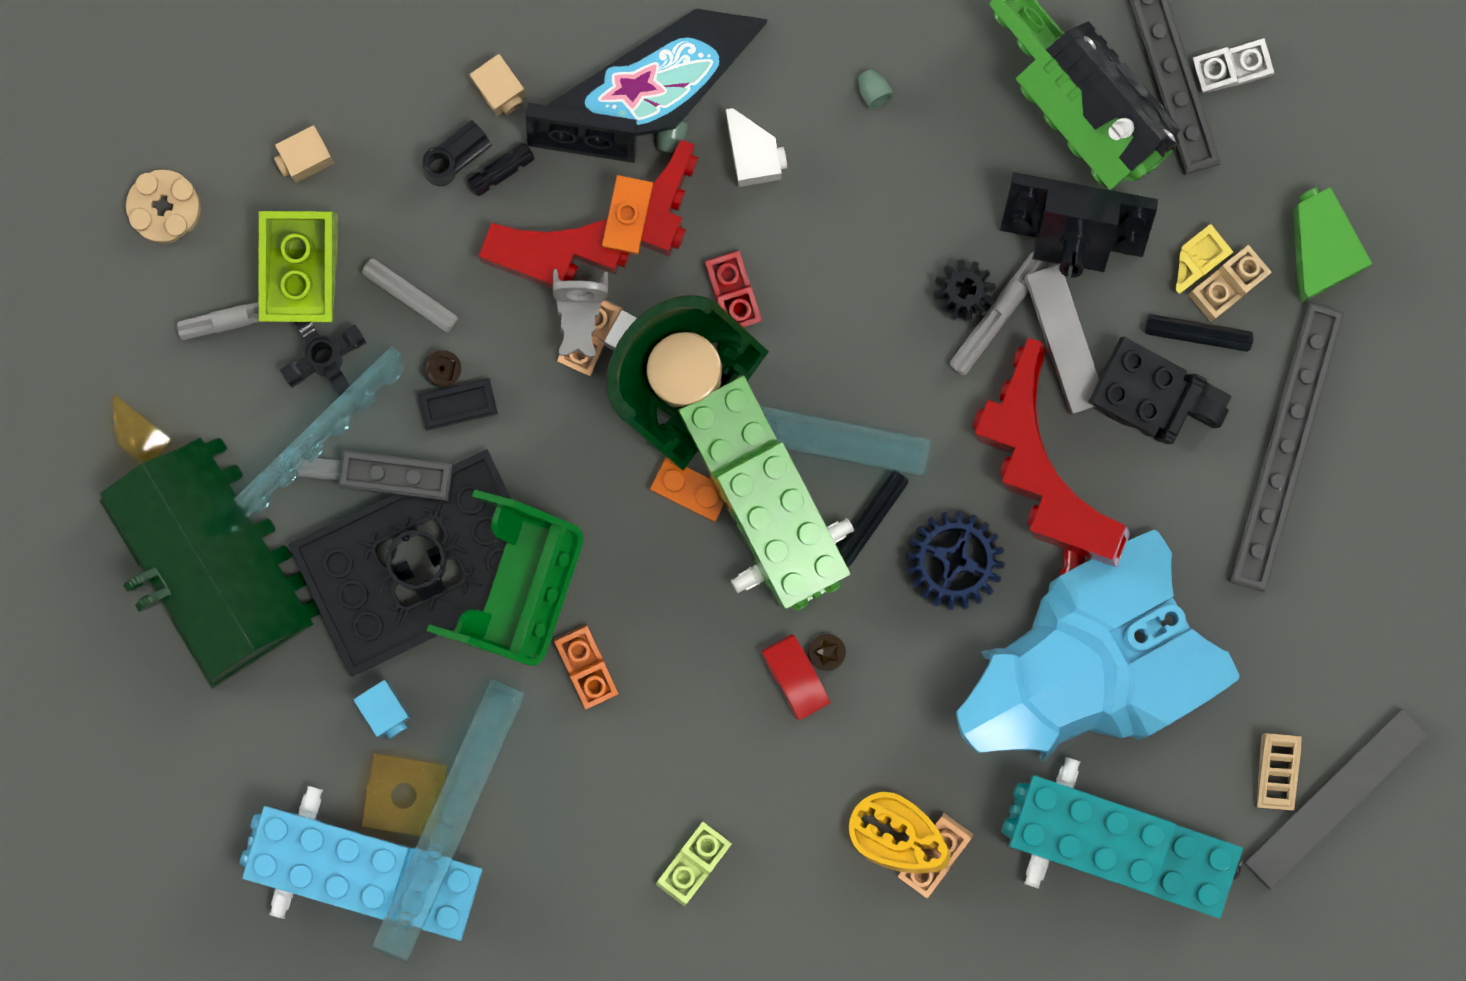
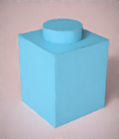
[353,680,411,740]

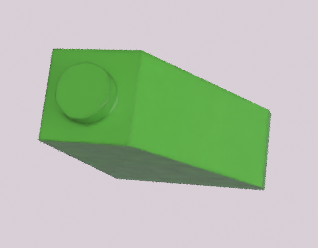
[1292,187,1372,303]

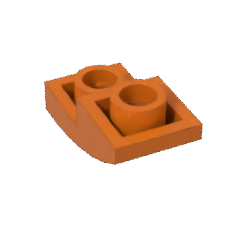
[553,624,619,710]

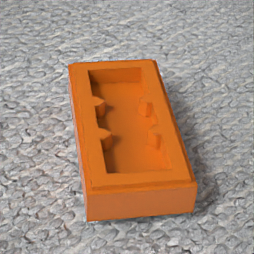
[602,175,653,255]

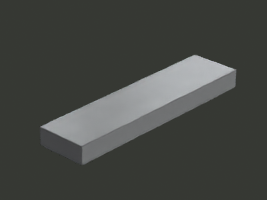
[1024,264,1099,414]

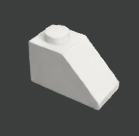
[726,108,787,187]

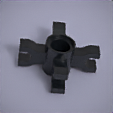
[280,322,367,399]

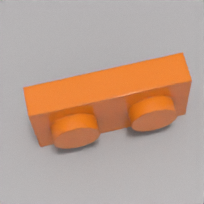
[650,460,725,523]

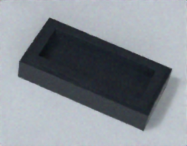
[418,378,498,431]

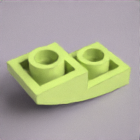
[655,822,732,907]

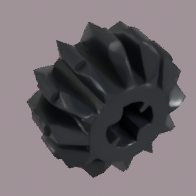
[933,260,996,322]

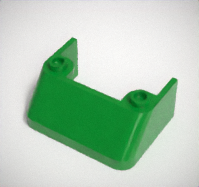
[427,490,583,666]

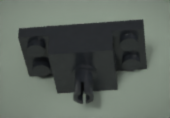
[1000,172,1158,278]

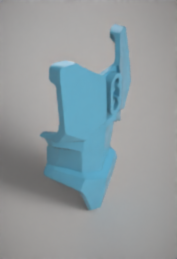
[956,530,1239,762]

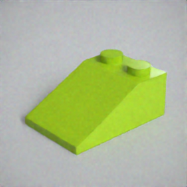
[259,211,338,322]

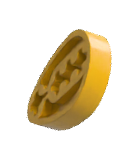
[849,792,950,874]

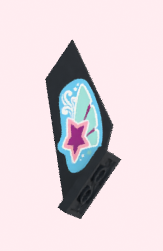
[525,9,767,163]

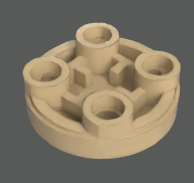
[647,332,722,408]

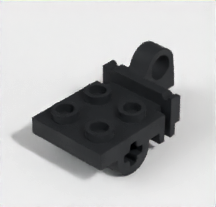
[1088,337,1232,444]

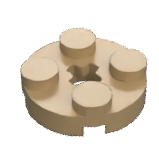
[126,170,201,244]

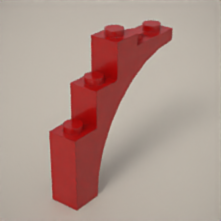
[478,140,699,289]
[973,337,1130,567]

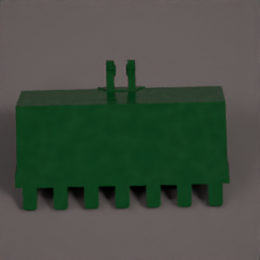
[99,438,321,689]

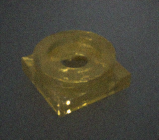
[362,754,448,838]

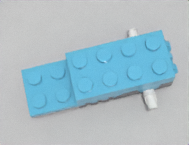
[240,786,483,941]

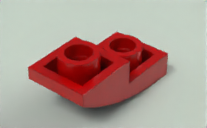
[704,250,762,327]
[760,634,831,721]

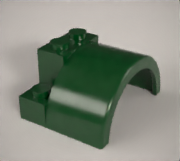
[607,295,769,471]

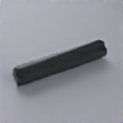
[1145,314,1253,352]
[838,471,909,567]

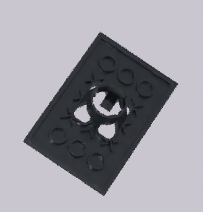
[288,449,511,677]

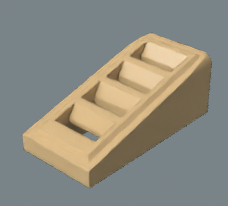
[1256,733,1302,811]

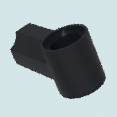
[422,120,492,186]

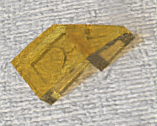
[111,395,171,463]

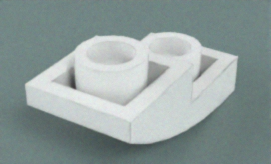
[1193,38,1275,93]

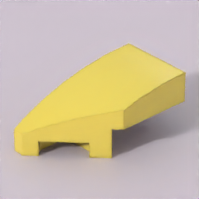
[1176,224,1234,294]

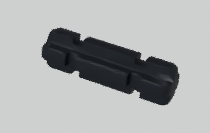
[468,143,534,196]

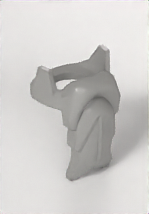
[553,269,608,358]

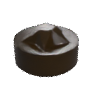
[423,350,461,387]
[809,634,846,671]

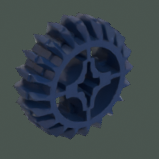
[905,511,1005,610]

